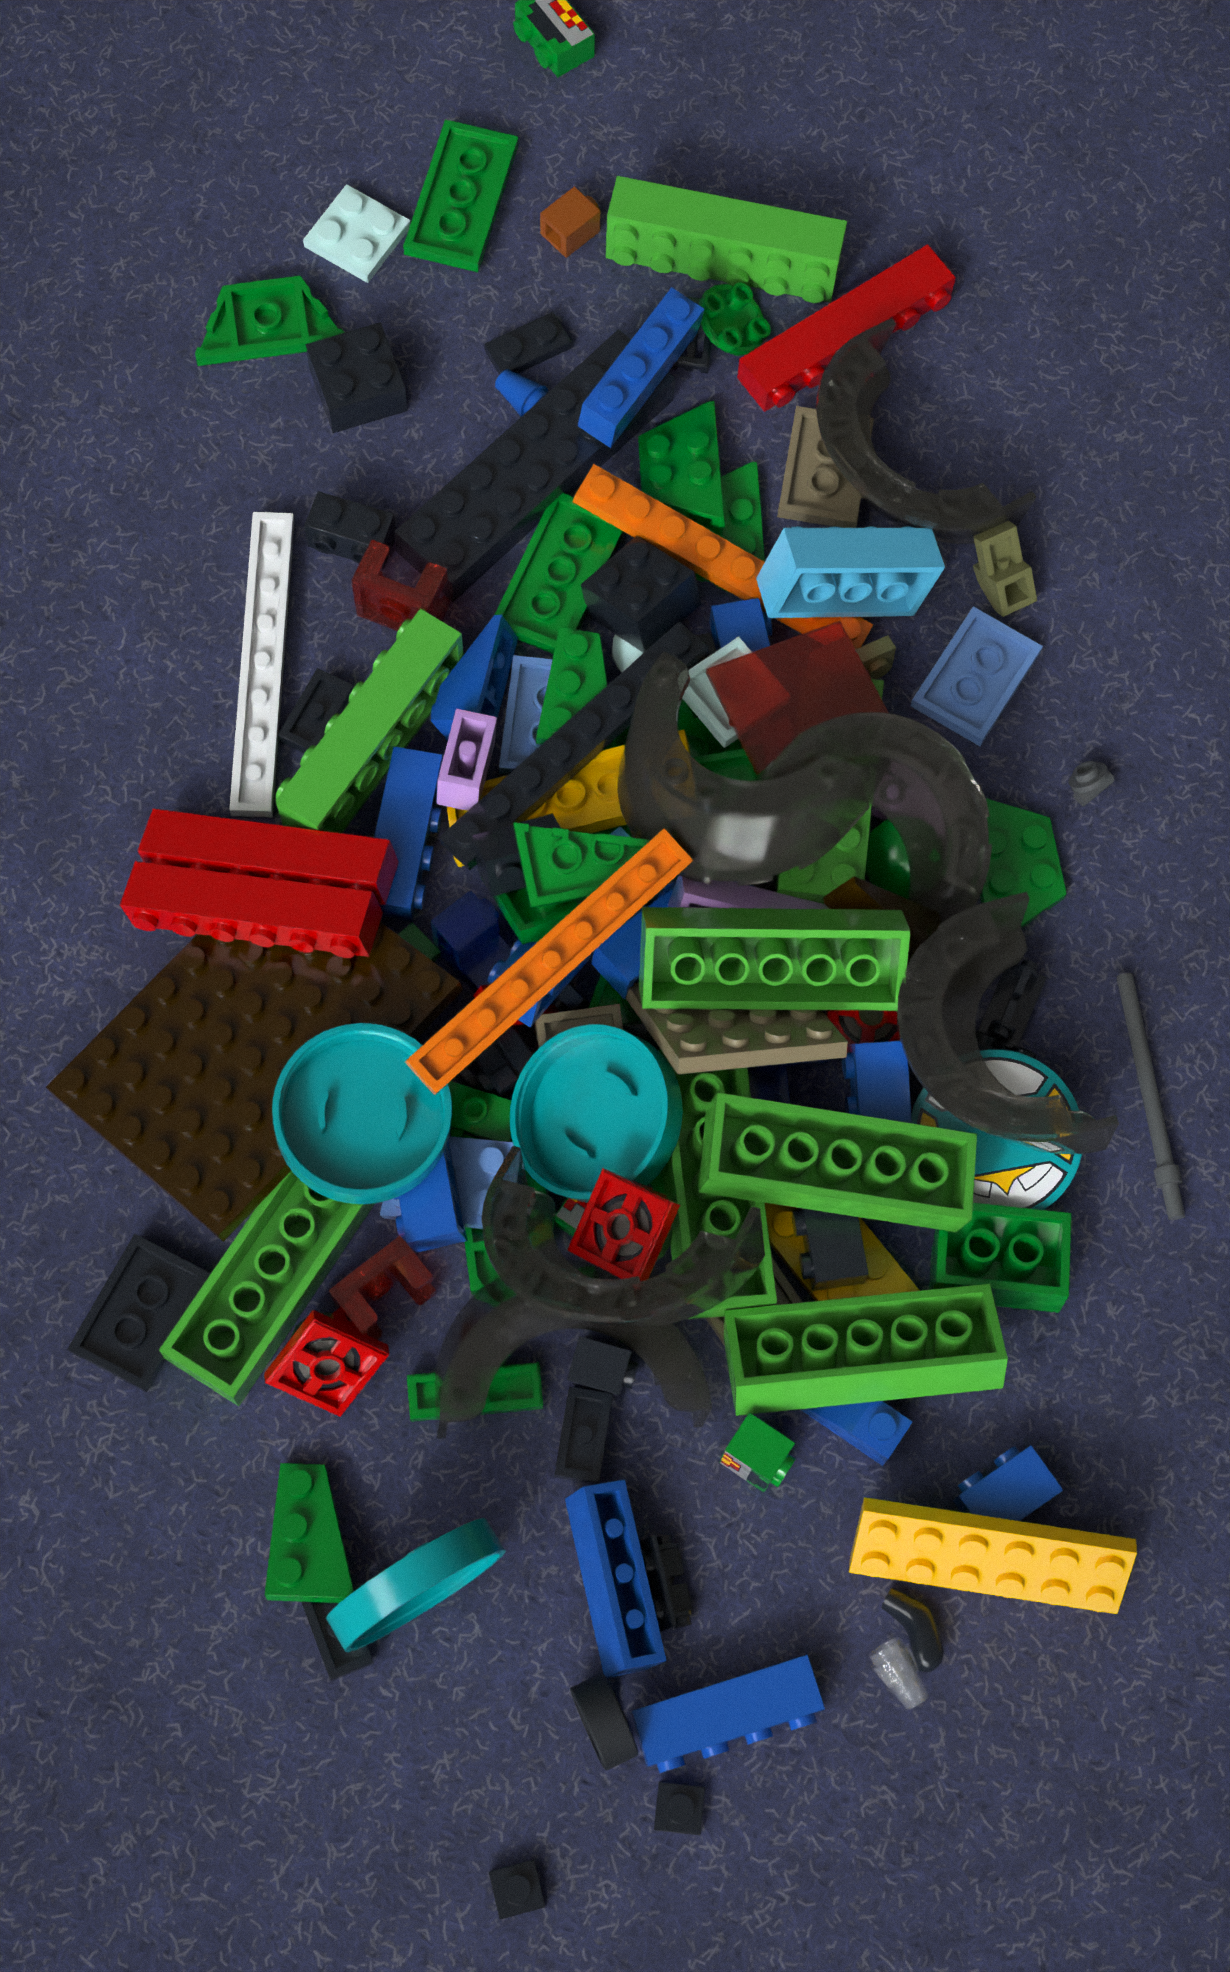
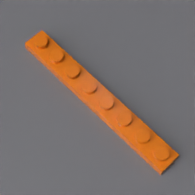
[572,464,873,651]
[405,828,694,1095]

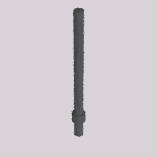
[1116,973,1186,1220]

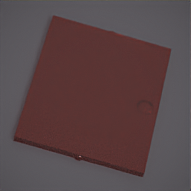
[706,621,894,777]

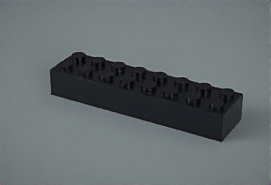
[395,329,676,602]

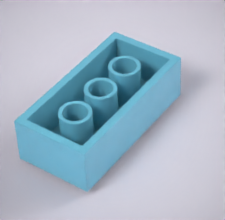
[756,526,945,618]

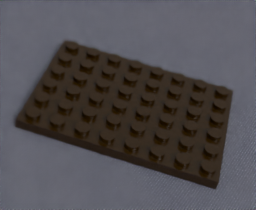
[46,922,463,1242]

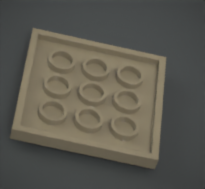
[626,982,848,1074]

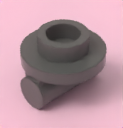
[1068,761,1114,807]

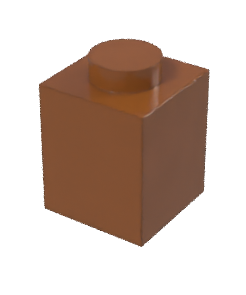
[540,186,601,258]

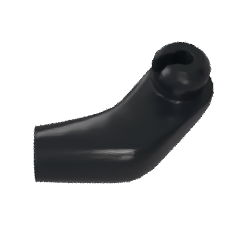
[881,1588,944,1673]

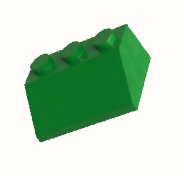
[929,1203,1071,1313]

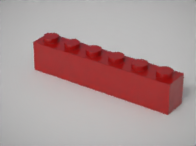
[737,244,956,412]
[137,809,399,905]
[120,861,383,958]

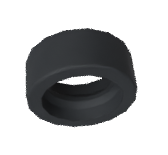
[570,1673,638,1770]

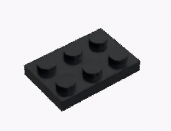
[67,1234,211,1393]

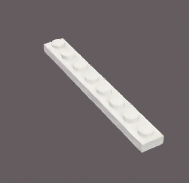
[229,512,294,817]

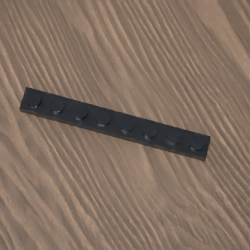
[439,622,709,871]

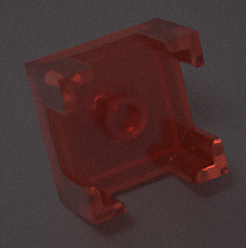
[351,540,450,631]
[329,1236,437,1340]

